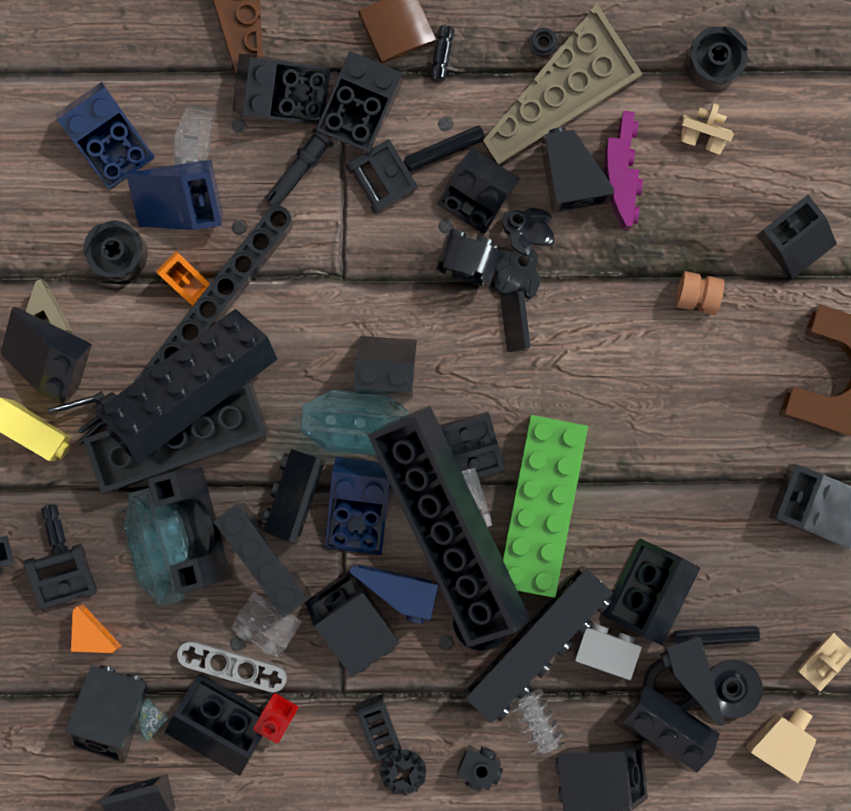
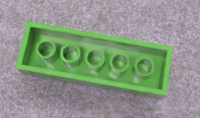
[502,415,588,598]

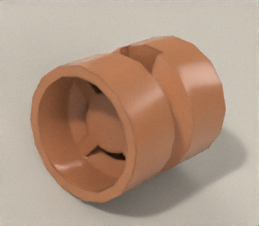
[675,271,725,315]

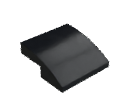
[440,412,505,481]

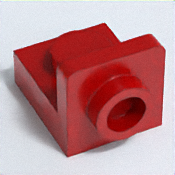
[254,692,299,744]

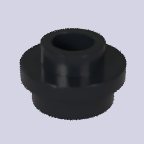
[529,28,558,57]

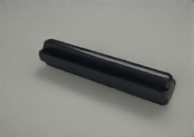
[404,125,485,171]
[674,626,760,645]

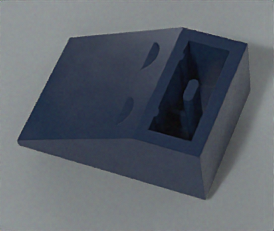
[55,82,155,189]
[126,159,223,230]
[325,457,391,555]

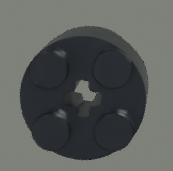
[685,26,748,92]
[83,220,147,282]
[435,229,501,286]

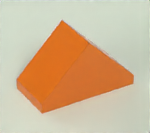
[156,251,210,306]
[71,604,122,653]

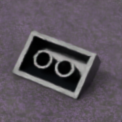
[261,449,326,543]
[602,538,700,646]
[165,673,263,776]
[615,685,720,773]

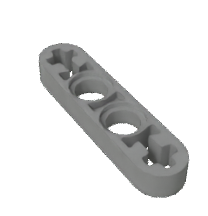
[177,641,287,692]

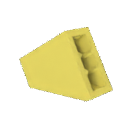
[0,398,72,461]

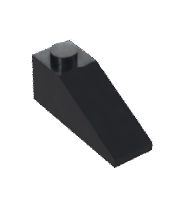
[660,635,725,726]

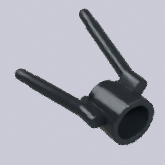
[47,391,116,445]

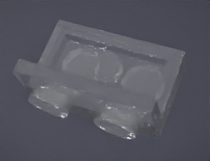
[231,591,302,658]

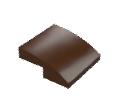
[358,0,436,64]

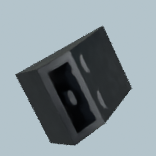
[316,51,404,153]
[232,53,331,124]
[769,464,851,549]

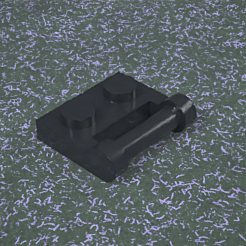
[345,139,418,215]
[24,543,97,609]

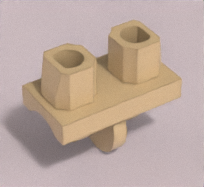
[680,103,734,154]
[797,632,851,692]

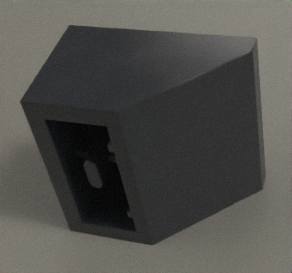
[437,148,520,235]
[756,195,837,280]

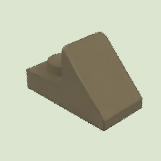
[25,279,73,333]

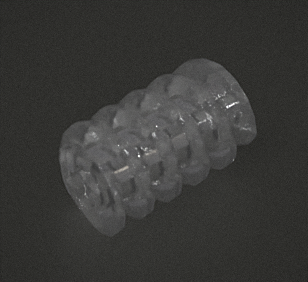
[512,689,565,755]

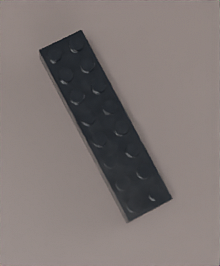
[367,406,530,647]

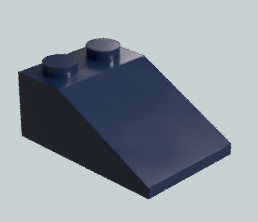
[350,563,438,624]

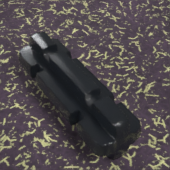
[430,25,454,82]
[41,504,68,555]

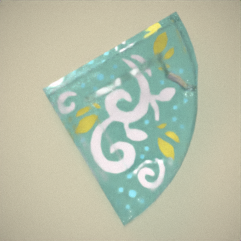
[140,699,169,741]

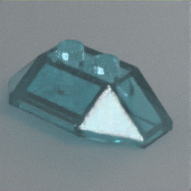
[301,390,410,456]
[124,488,189,607]

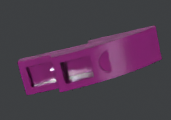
[604,111,643,231]

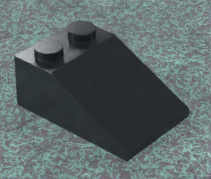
[0,306,92,404]

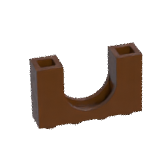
[779,304,851,436]

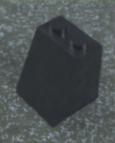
[541,127,615,213]
[353,336,417,397]
[305,571,400,676]
[65,665,148,763]
[555,741,648,811]

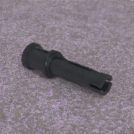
[264,128,334,206]

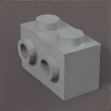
[573,623,642,680]

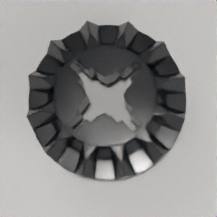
[380,749,426,796]

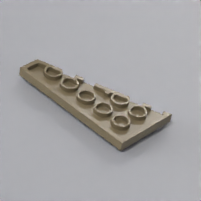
[483,3,642,165]

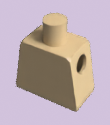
[746,707,816,783]

